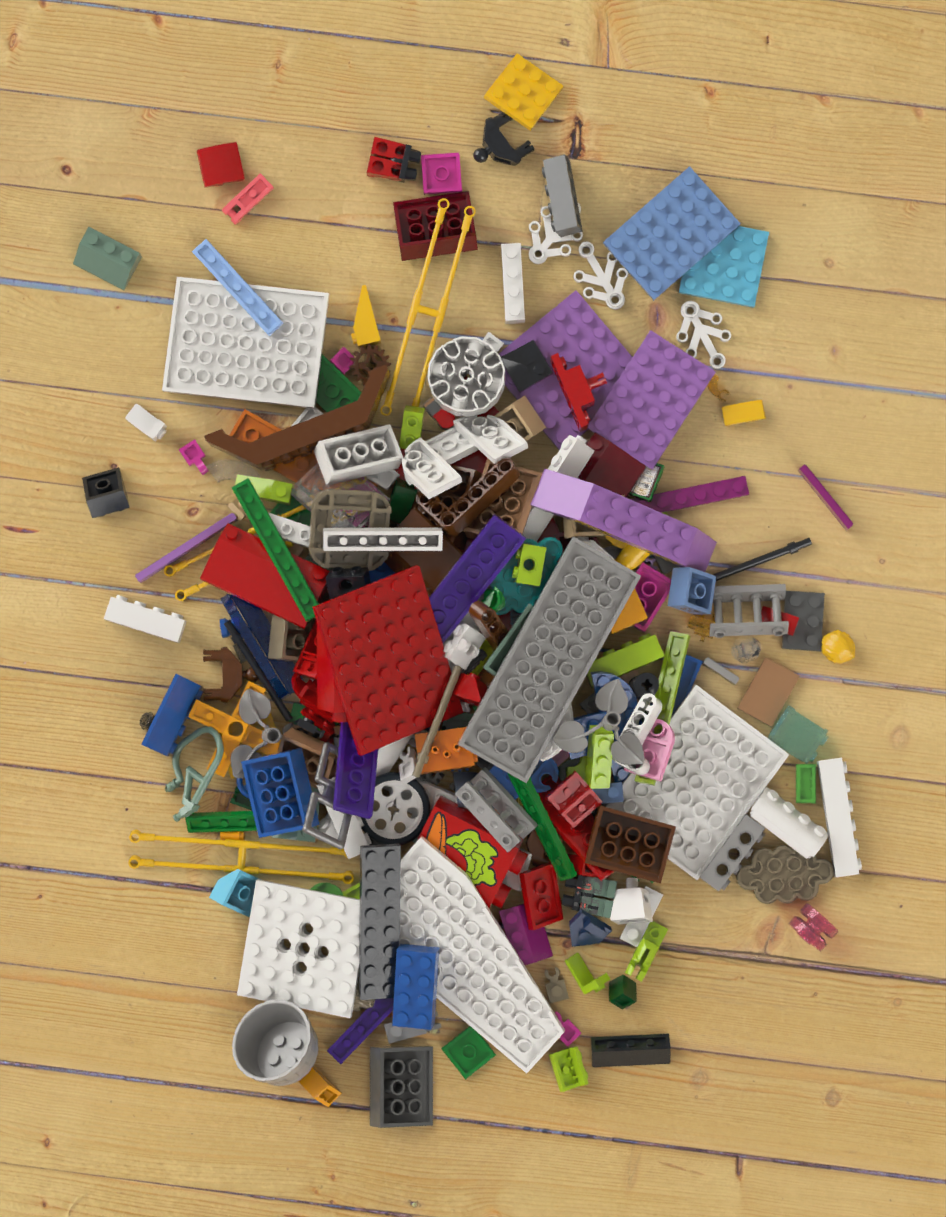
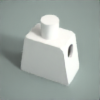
[610,878,653,925]

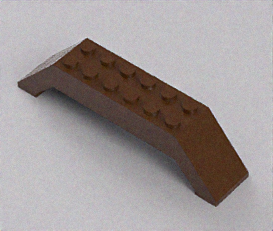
[204,365,391,471]

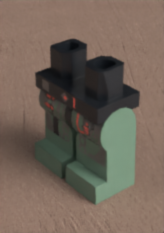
[561,875,617,918]

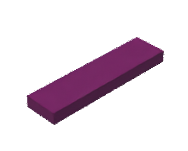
[798,464,853,531]

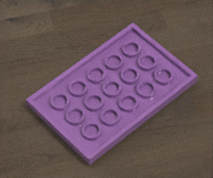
[587,330,716,470]

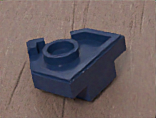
[569,909,612,947]

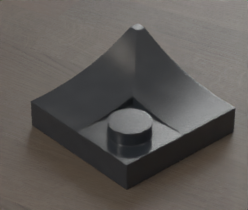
[501,340,553,393]

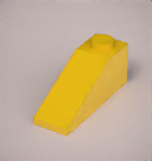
[351,285,381,348]

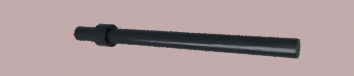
[712,538,812,581]
[224,620,293,722]

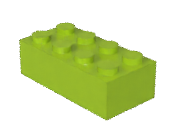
[586,633,664,689]

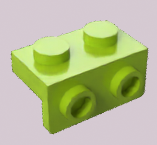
[549,1046,588,1092]

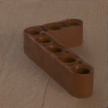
[416,458,520,536]
[469,601,508,689]

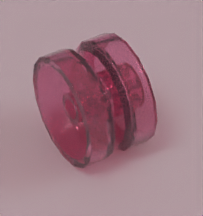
[788,903,839,952]

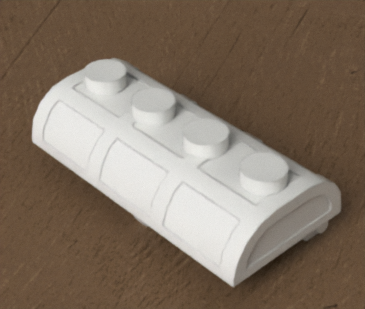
[750,787,829,859]

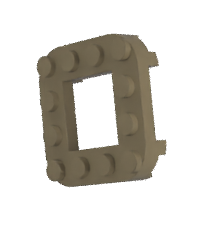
[309,489,391,571]

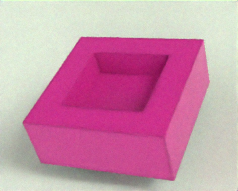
[329,347,355,374]

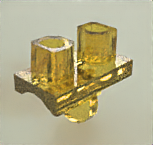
[687,614,715,642]

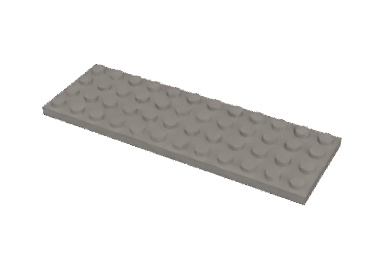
[457,537,641,783]

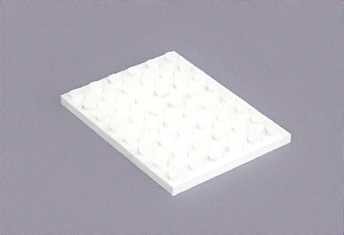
[162,277,330,408]
[606,685,789,880]

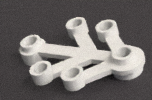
[529,203,583,264]
[573,241,628,310]
[676,301,731,369]

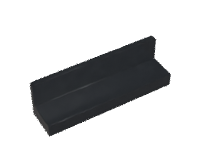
[591,1033,671,1067]

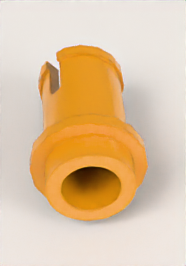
[220,831,245,840]

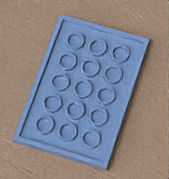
[603,166,741,301]

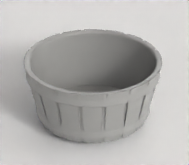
[232,999,318,1086]

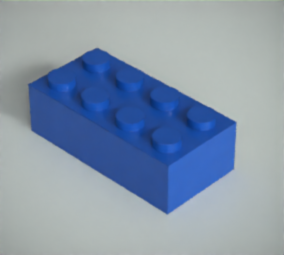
[392,944,440,1030]

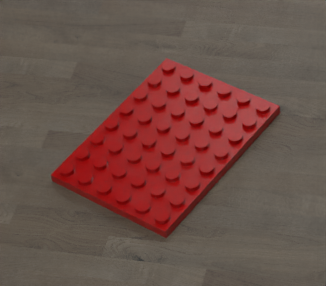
[312,565,464,756]

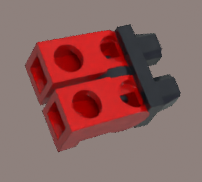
[367,137,421,183]

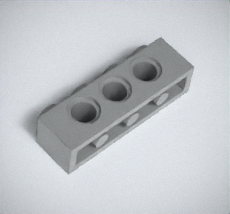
[699,814,765,891]

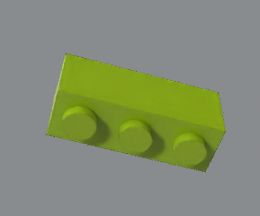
[585,725,614,789]

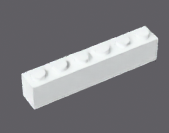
[323,528,443,551]
[817,758,862,877]

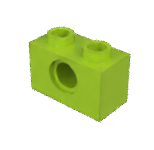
[399,405,425,449]
[512,544,546,586]

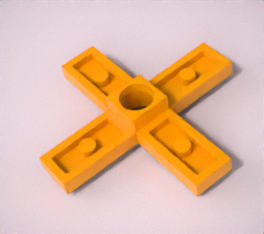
[188,681,281,777]

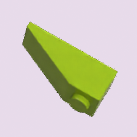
[233,474,294,505]

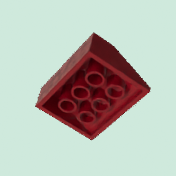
[393,191,478,261]
[577,432,646,498]

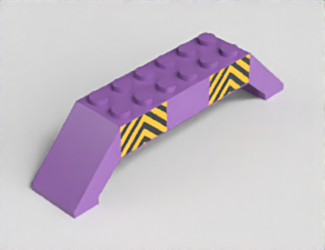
[530,469,717,572]

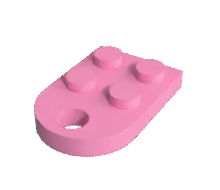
[624,719,675,782]

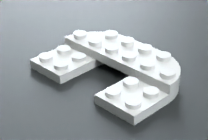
[402,415,528,499]

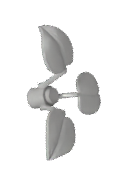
[553,679,644,765]
[230,689,293,778]

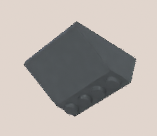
[370,1046,433,1128]

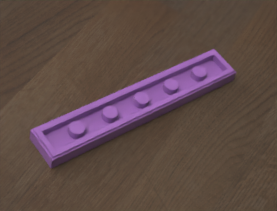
[135,513,238,583]

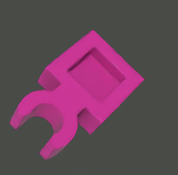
[554,1011,581,1047]

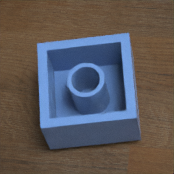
[667,567,716,615]

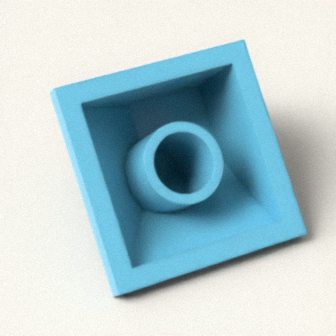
[209,869,261,917]

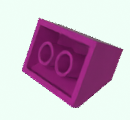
[499,904,553,965]

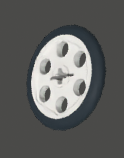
[361,772,430,845]

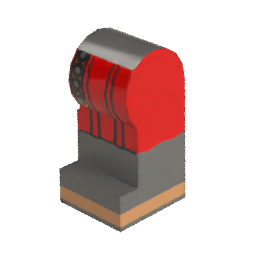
[423,396,455,430]

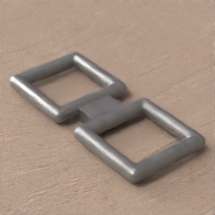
[303,742,352,849]

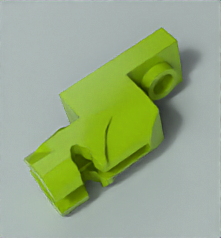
[625,921,668,982]

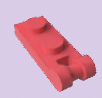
[222,173,274,225]

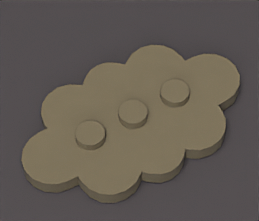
[736,845,834,904]

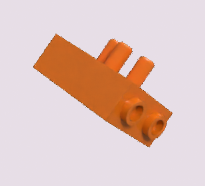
[415,727,478,774]

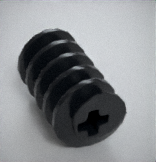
[628,673,659,700]

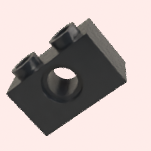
[326,566,371,599]

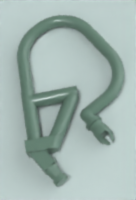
[165,726,224,822]

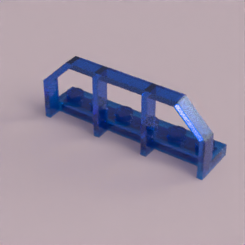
[220,594,305,700]

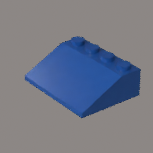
[141,674,203,756]
[241,748,320,838]

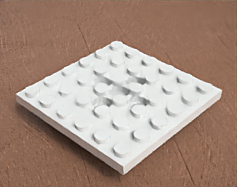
[237,879,360,1018]

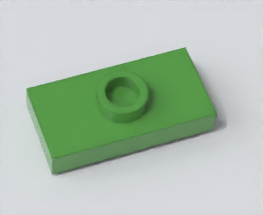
[796,764,816,803]

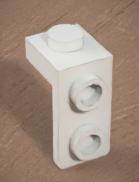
[125,404,167,442]

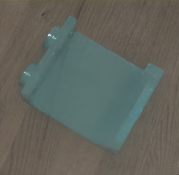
[767,705,829,764]

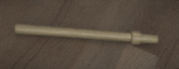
[412,665,462,778]

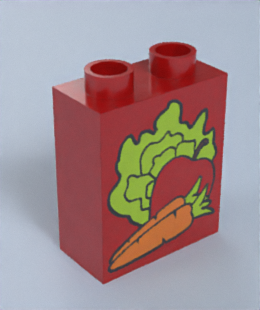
[418,795,528,908]

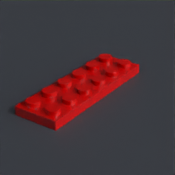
[537,775,615,881]

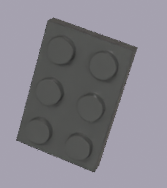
[782,591,825,652]

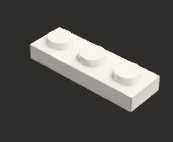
[620,886,663,947]

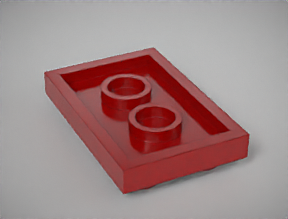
[519,862,564,931]

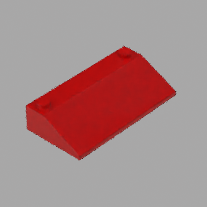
[200,523,329,629]

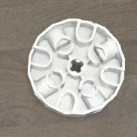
[428,336,505,417]

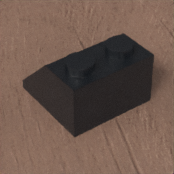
[82,467,130,518]

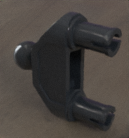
[473,112,534,166]

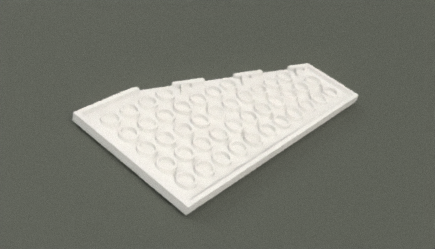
[399,836,565,1074]

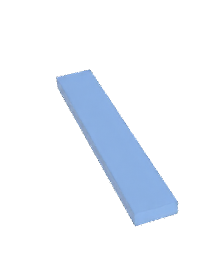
[192,239,284,336]

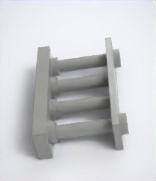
[709,584,789,638]
[455,767,538,852]

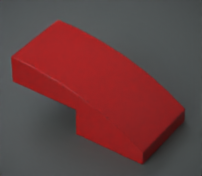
[761,606,799,636]

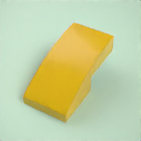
[722,400,766,426]

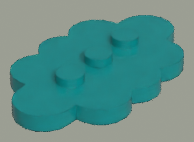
[489,537,563,615]

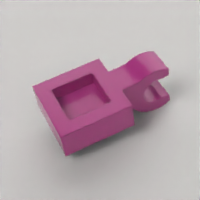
[179,439,209,475]

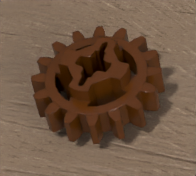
[349,344,391,386]

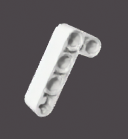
[612,693,662,775]

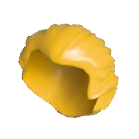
[821,630,855,664]

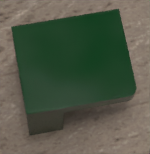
[609,975,637,1009]

